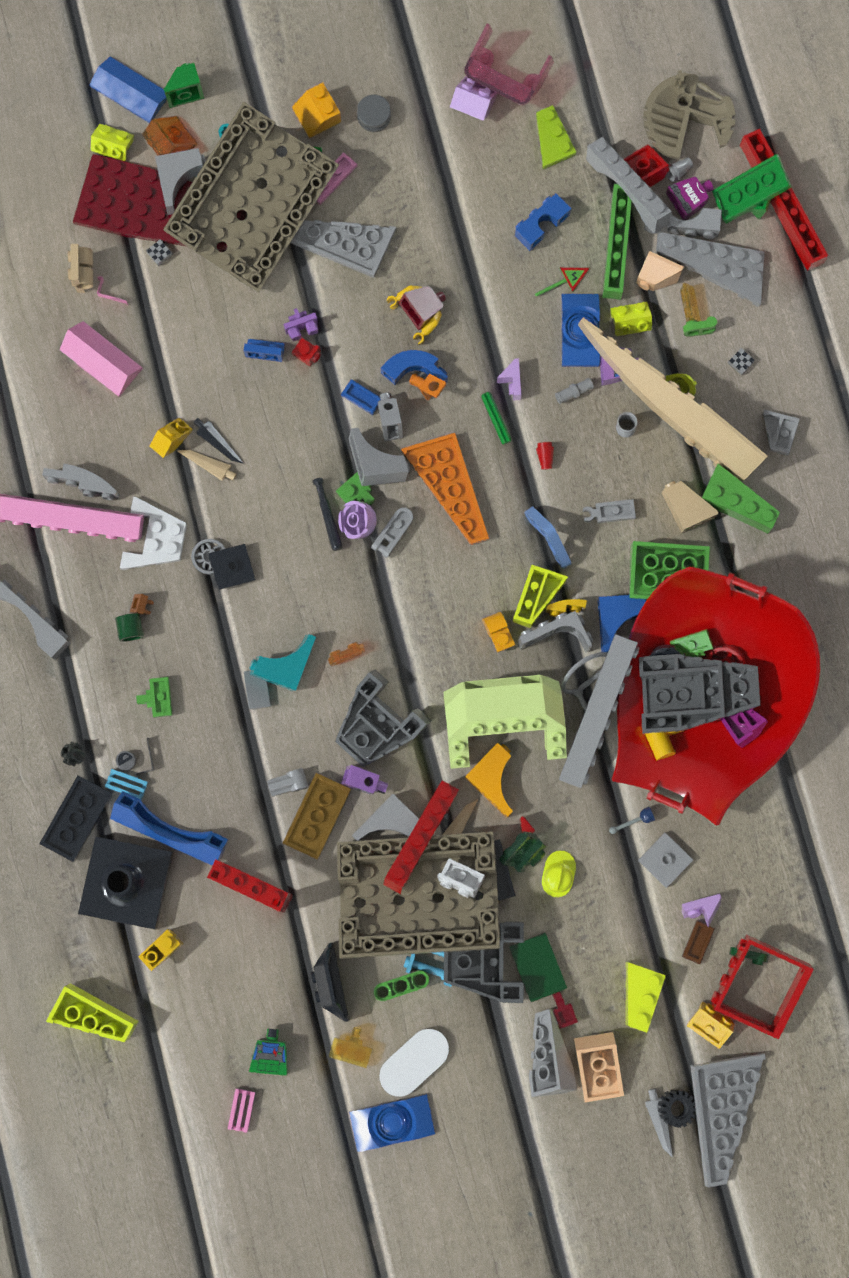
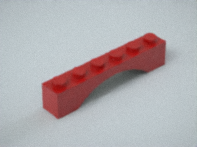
[383,780,459,894]

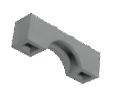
[644,204,722,239]

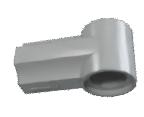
[267,768,308,797]

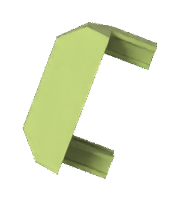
[443,675,567,769]

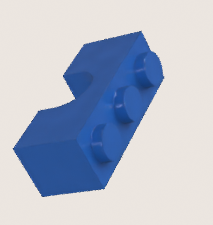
[515,193,571,251]

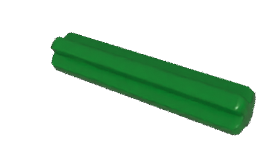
[481,392,511,445]

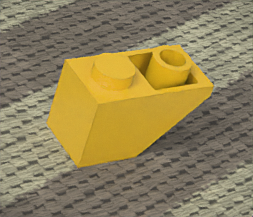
[150,418,193,458]
[138,929,183,971]

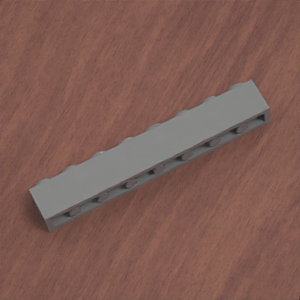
[559,634,640,788]

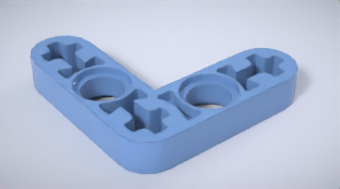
[524,506,572,569]

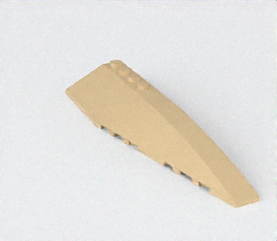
[578,317,767,482]

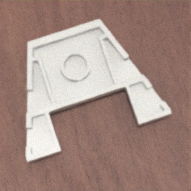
[120,497,187,570]

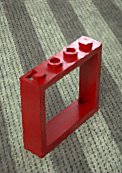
[207,859,293,913]
[711,934,814,1040]

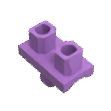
[283,308,318,342]

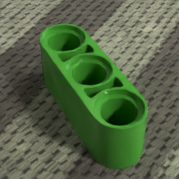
[374,971,429,1001]

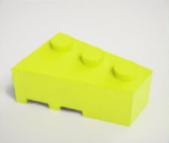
[512,565,568,628]
[625,962,666,1033]

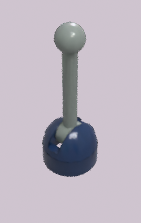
[609,806,655,834]

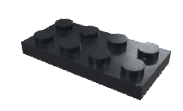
[39,775,112,862]

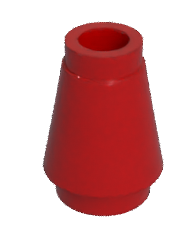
[536,442,554,470]

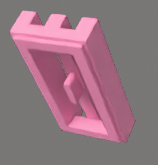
[228,1088,255,1133]

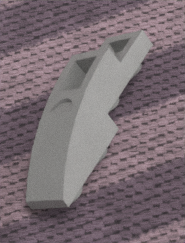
[42,464,119,500]

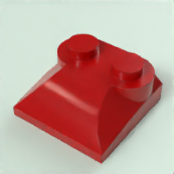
[623,144,669,188]

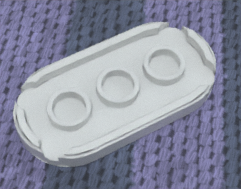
[379,1029,449,1097]

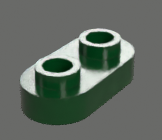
[729,947,769,966]

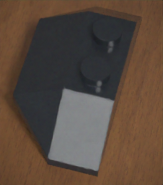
[311,942,349,1022]

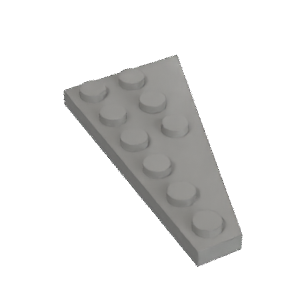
[290,220,396,278]
[656,232,764,307]

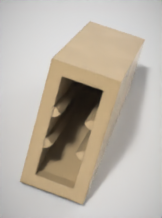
[662,481,718,533]

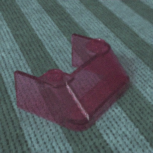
[464,23,554,106]

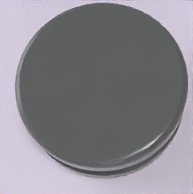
[357,94,391,132]

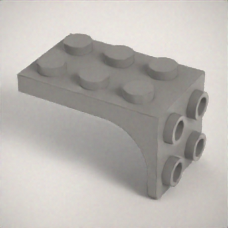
[518,611,593,652]

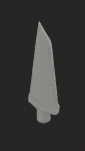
[645,1088,673,1157]

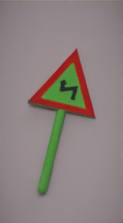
[535,267,590,296]

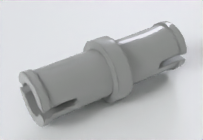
[555,378,594,404]

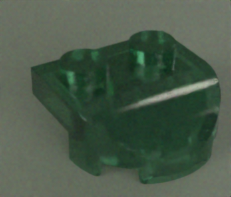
[499,831,546,872]

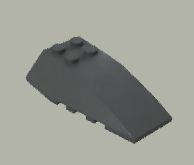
[639,654,761,734]

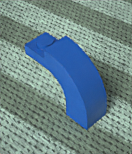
[380,350,448,385]

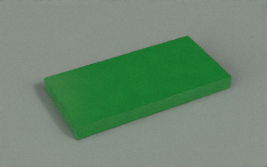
[712,154,792,224]

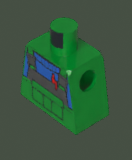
[249,1028,288,1076]

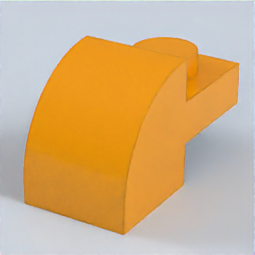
[482,612,515,653]

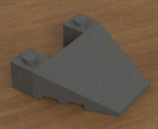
[335,669,432,767]
[444,921,524,1003]

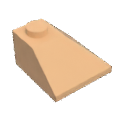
[636,251,683,291]

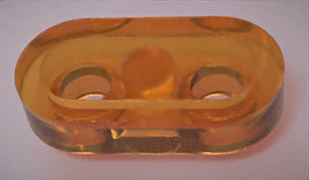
[327,642,365,666]

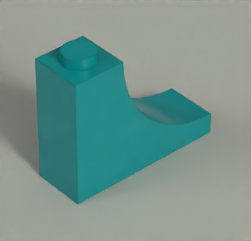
[249,634,316,691]

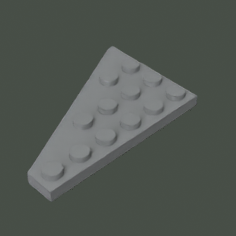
[691,1053,765,1187]

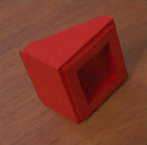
[519,816,535,841]

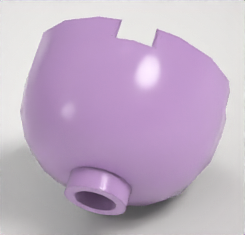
[338,501,377,539]

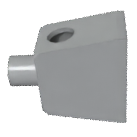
[378,392,403,441]

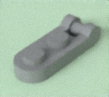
[371,508,413,558]

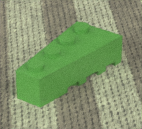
[701,464,780,534]

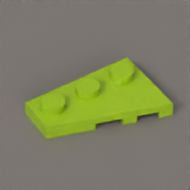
[536,105,576,169]

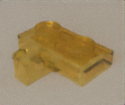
[329,1027,372,1068]

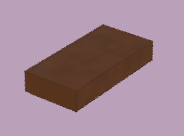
[681,920,715,965]

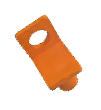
[409,373,446,400]

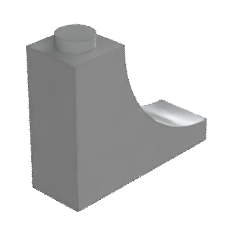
[155,148,206,215]
[348,428,410,486]
[352,794,419,841]

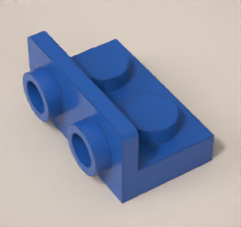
[243,339,285,362]

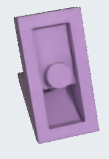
[497,359,521,401]
[682,894,721,927]

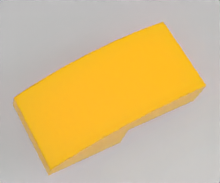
[545,599,587,617]

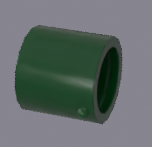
[115,613,144,642]

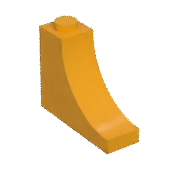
[465,743,513,818]

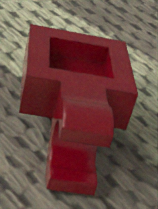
[552,991,578,1029]

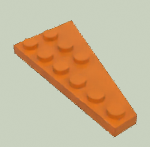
[401,433,489,545]

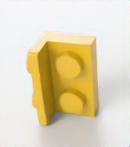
[687,1001,735,1049]

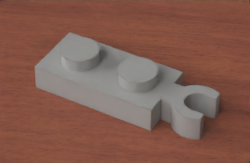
[582,499,636,523]

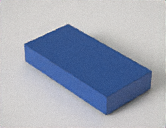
[341,379,381,415]

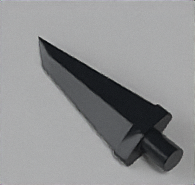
[193,418,244,464]

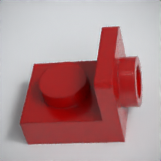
[291,338,321,366]

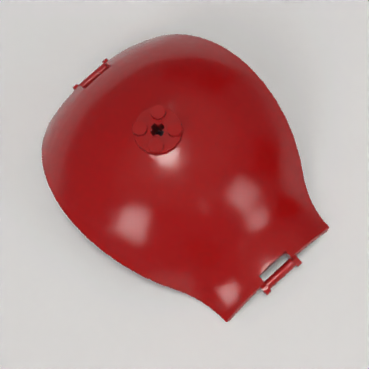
[612,567,820,826]

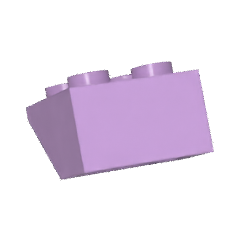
[450,76,499,121]

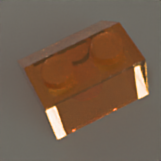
[142,116,198,156]

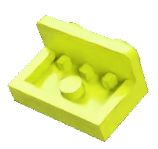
[91,124,134,161]
[610,302,652,336]

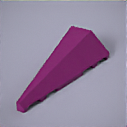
[720,709,768,748]

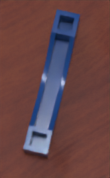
[110,791,228,865]

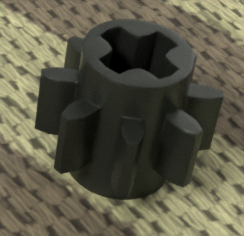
[61,742,85,767]

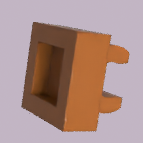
[129,594,154,615]

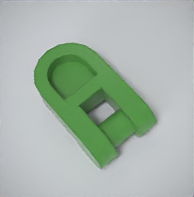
[683,316,717,337]

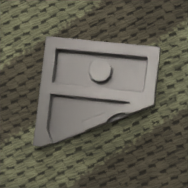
[763,410,800,456]

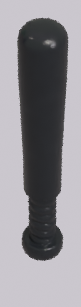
[312,478,343,551]

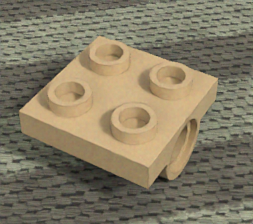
[68,244,93,293]

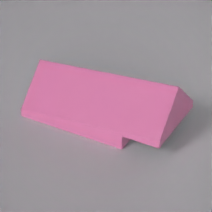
[60,321,143,397]

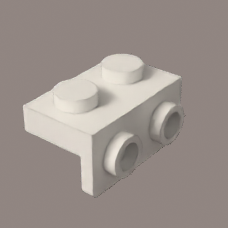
[437,858,485,898]

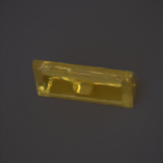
[680,283,701,322]

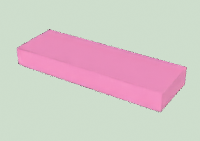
[316,152,357,205]

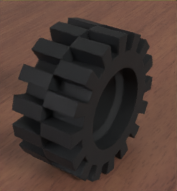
[658,1089,696,1128]

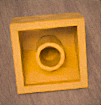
[292,82,341,138]

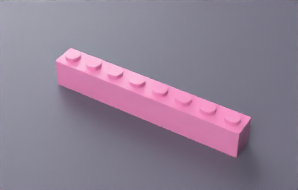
[0,494,144,542]

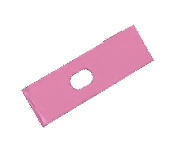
[97,276,128,305]

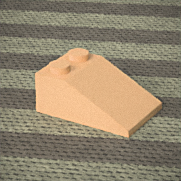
[574,1032,624,1102]

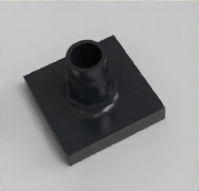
[78,837,174,930]

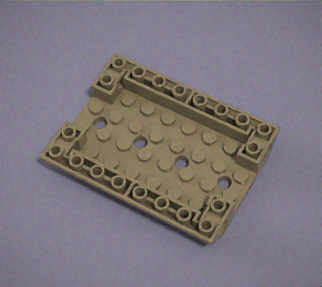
[163,101,339,292]
[337,832,500,959]

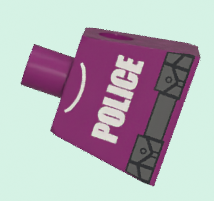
[666,177,714,220]

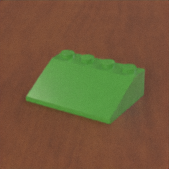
[629,541,710,600]

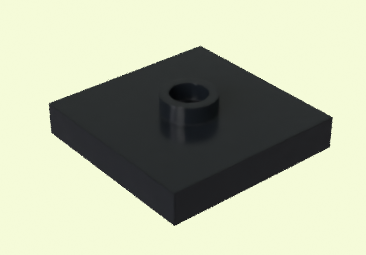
[208,544,256,591]

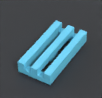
[104,769,148,800]

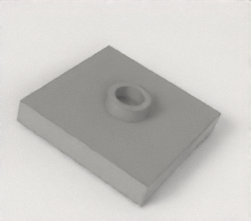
[638,833,693,888]

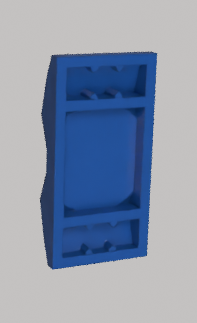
[561,294,600,367]
[349,1094,435,1152]

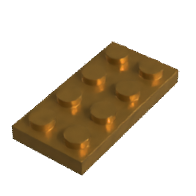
[283,773,351,860]

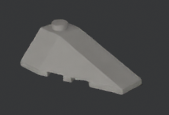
[529,1009,577,1097]

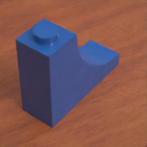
[598,595,646,653]

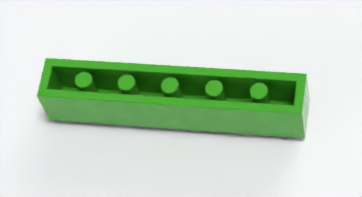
[602,184,631,300]

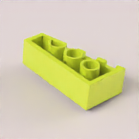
[46,983,139,1042]

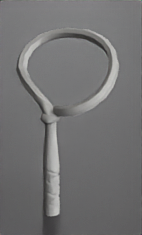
[561,652,607,737]

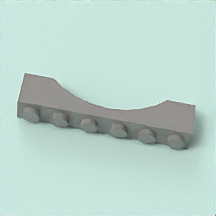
[586,137,672,234]
[0,579,71,660]

